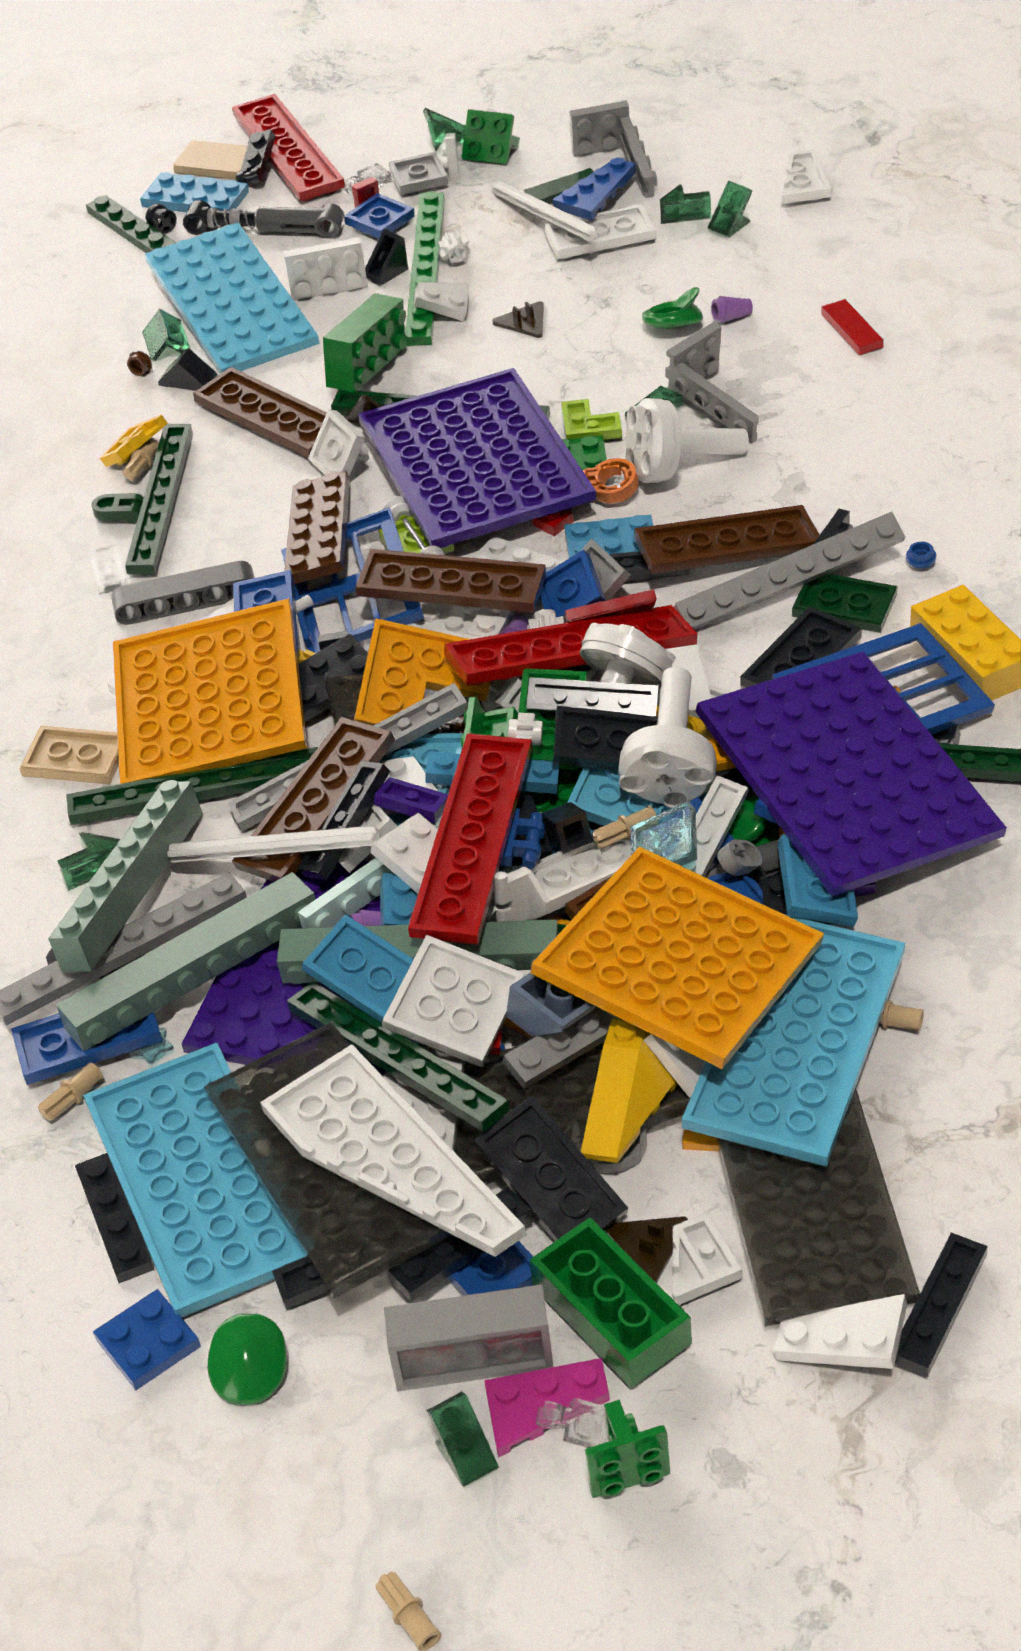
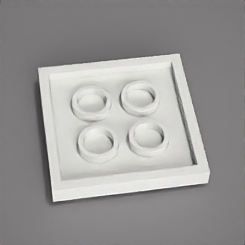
[382,935,525,1067]

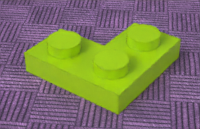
[561,399,623,440]

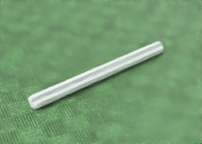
[492,180,598,242]
[167,826,381,863]

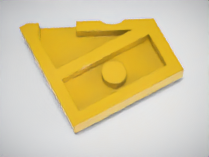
[99,414,168,467]

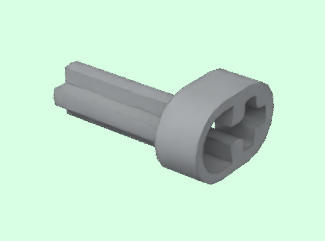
[705,840,762,878]

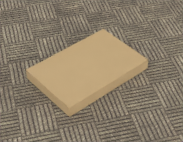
[173,140,247,179]
[19,725,119,784]

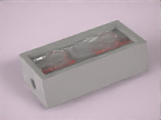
[384,1284,554,1392]

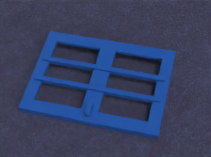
[281,507,425,653]
[772,623,995,735]

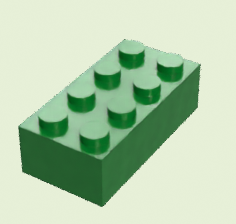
[323,293,407,393]
[529,1218,692,1388]

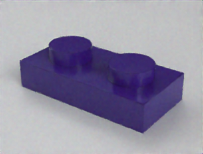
[374,777,448,823]

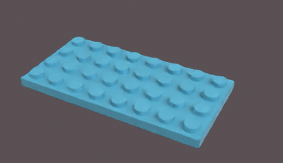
[145,222,320,374]
[682,914,906,1167]
[83,1043,318,1318]

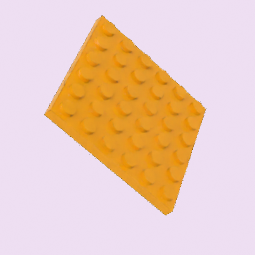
[113,599,307,784]
[531,846,824,1069]

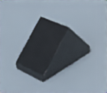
[365,228,408,285]
[158,348,218,391]

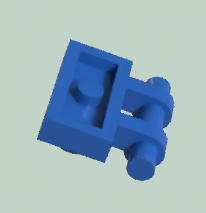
[500,808,545,870]

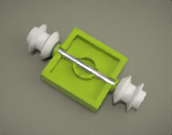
[378,496,454,555]

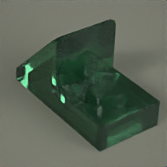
[423,107,465,151]
[707,180,753,238]
[659,184,711,224]
[57,832,120,891]
[426,1391,499,1487]

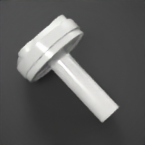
[625,398,749,483]
[580,623,676,689]
[619,667,717,809]

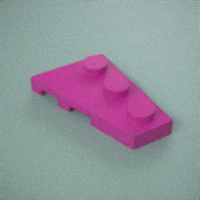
[484,1358,610,1458]

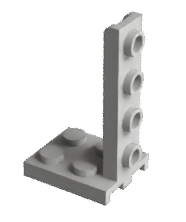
[569,100,657,198]
[664,322,759,444]

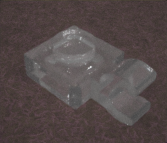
[536,1398,608,1448]

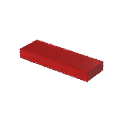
[821,299,884,355]
[564,589,657,623]

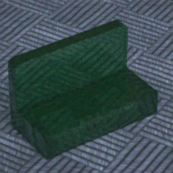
[142,308,190,361]

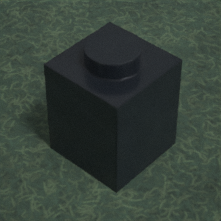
[541,802,594,854]

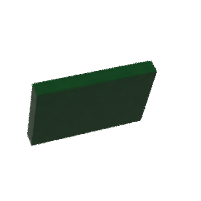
[792,574,898,633]

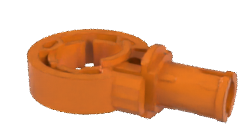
[583,458,639,503]

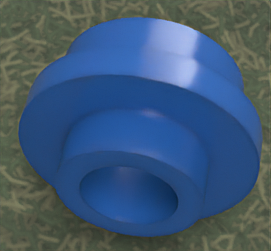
[906,541,936,569]

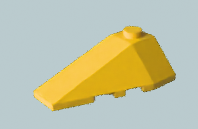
[581,1019,678,1163]

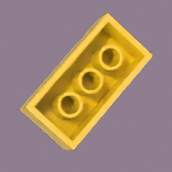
[910,584,1021,701]

